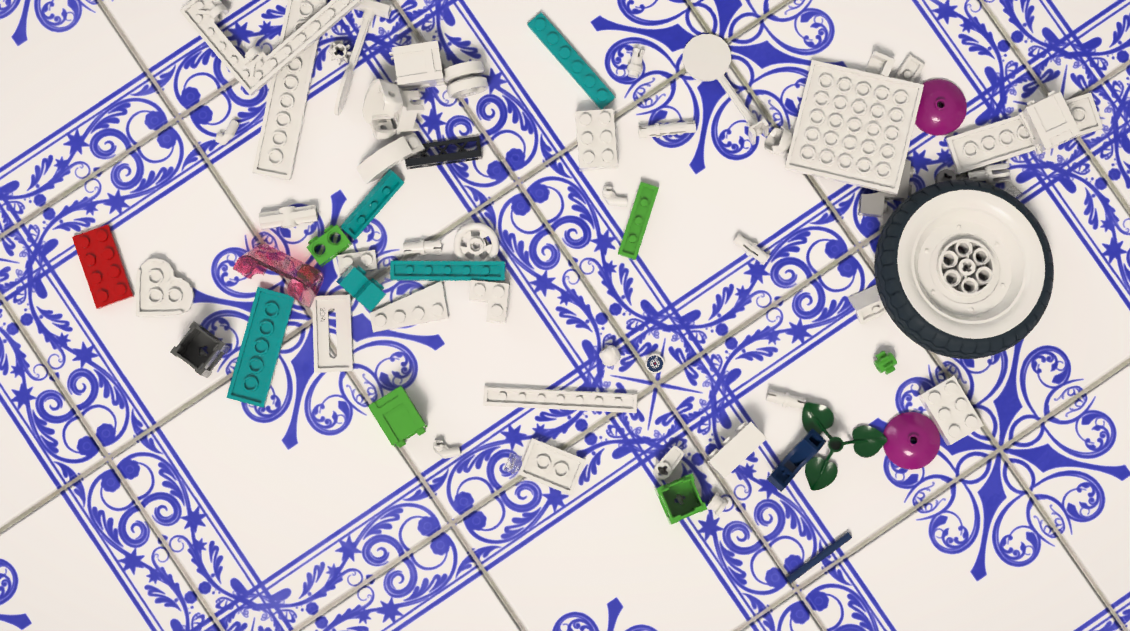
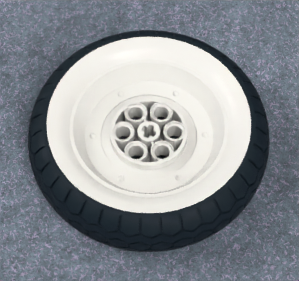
[874,180,1054,359]

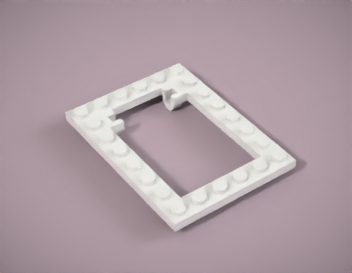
[180,0,363,96]

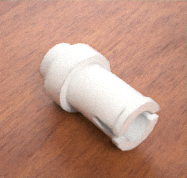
[627,48,645,78]

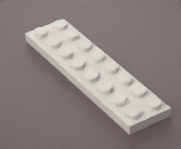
[946,92,1103,175]

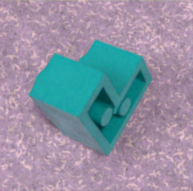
[336,265,386,312]

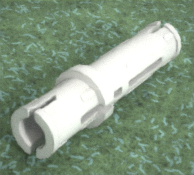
[638,120,696,139]

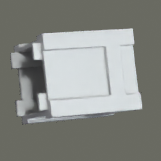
[389,40,445,91]
[1018,90,1080,155]

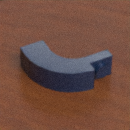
[767,428,827,492]

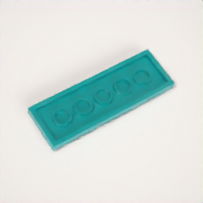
[226,287,295,408]

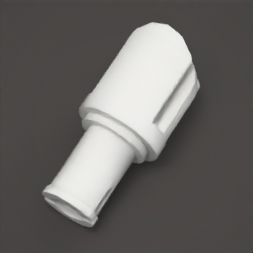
[967,163,1011,184]

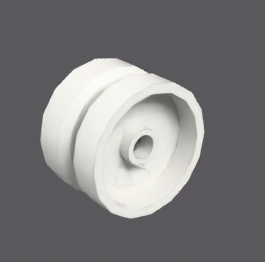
[442,61,489,99]

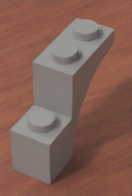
[858,160,914,218]

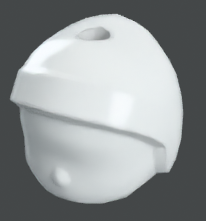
[599,345,621,367]

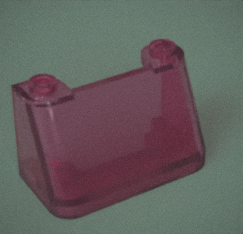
[233,244,324,308]

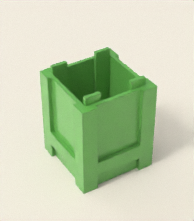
[368,386,427,448]
[654,473,707,525]

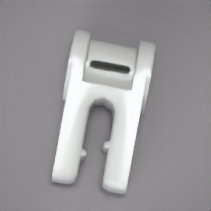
[653,446,684,480]

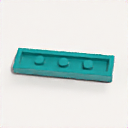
[340,169,405,240]

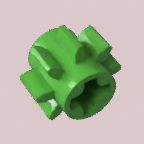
[873,351,897,375]

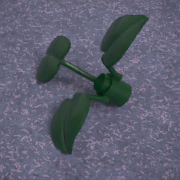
[802,402,887,491]

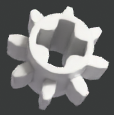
[328,40,352,65]

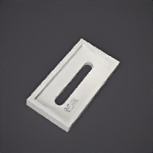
[312,295,353,373]

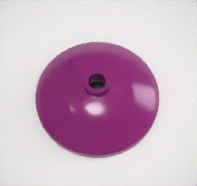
[915,79,967,136]
[883,412,940,470]

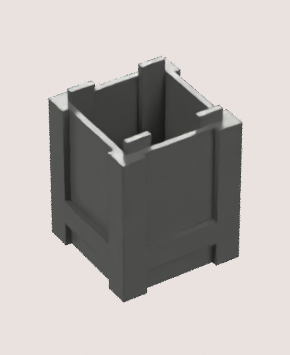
[170,321,231,378]

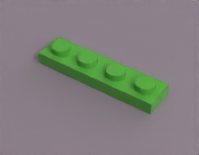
[618,182,659,261]

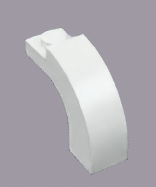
[356,133,425,184]

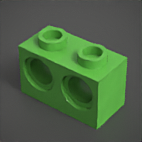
[306,225,352,267]

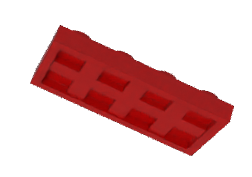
[72,224,134,309]

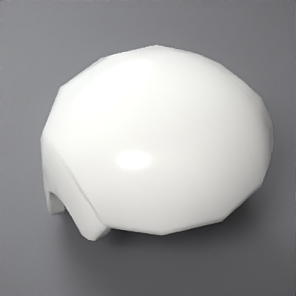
[764,126,792,155]

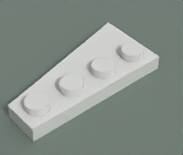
[370,281,449,333]

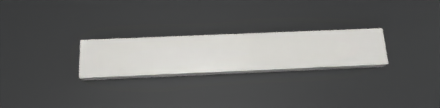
[483,386,638,413]

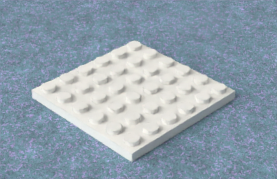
[785,60,924,195]

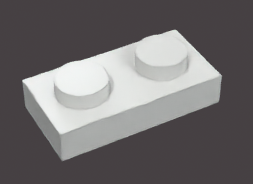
[337,250,378,275]

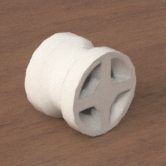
[706,492,729,516]

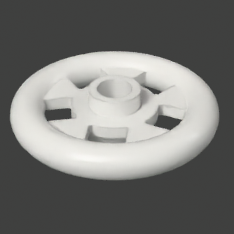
[453,222,499,261]

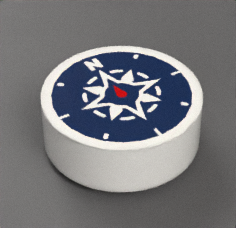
[645,354,665,374]

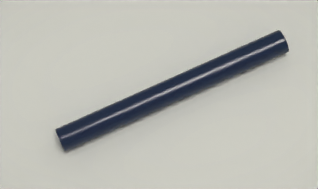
[786,532,852,584]

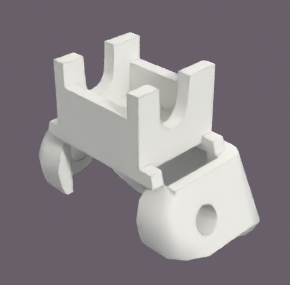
[362,78,425,140]

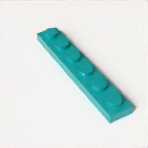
[527,12,616,110]
[390,261,506,281]

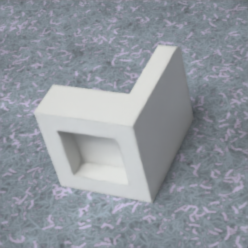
[865,51,895,77]

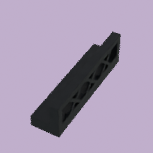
[405,136,482,170]

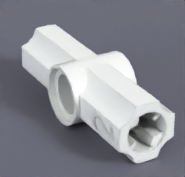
[258,205,318,230]

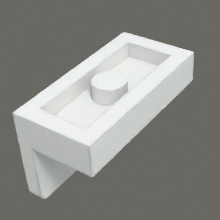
[848,285,887,324]

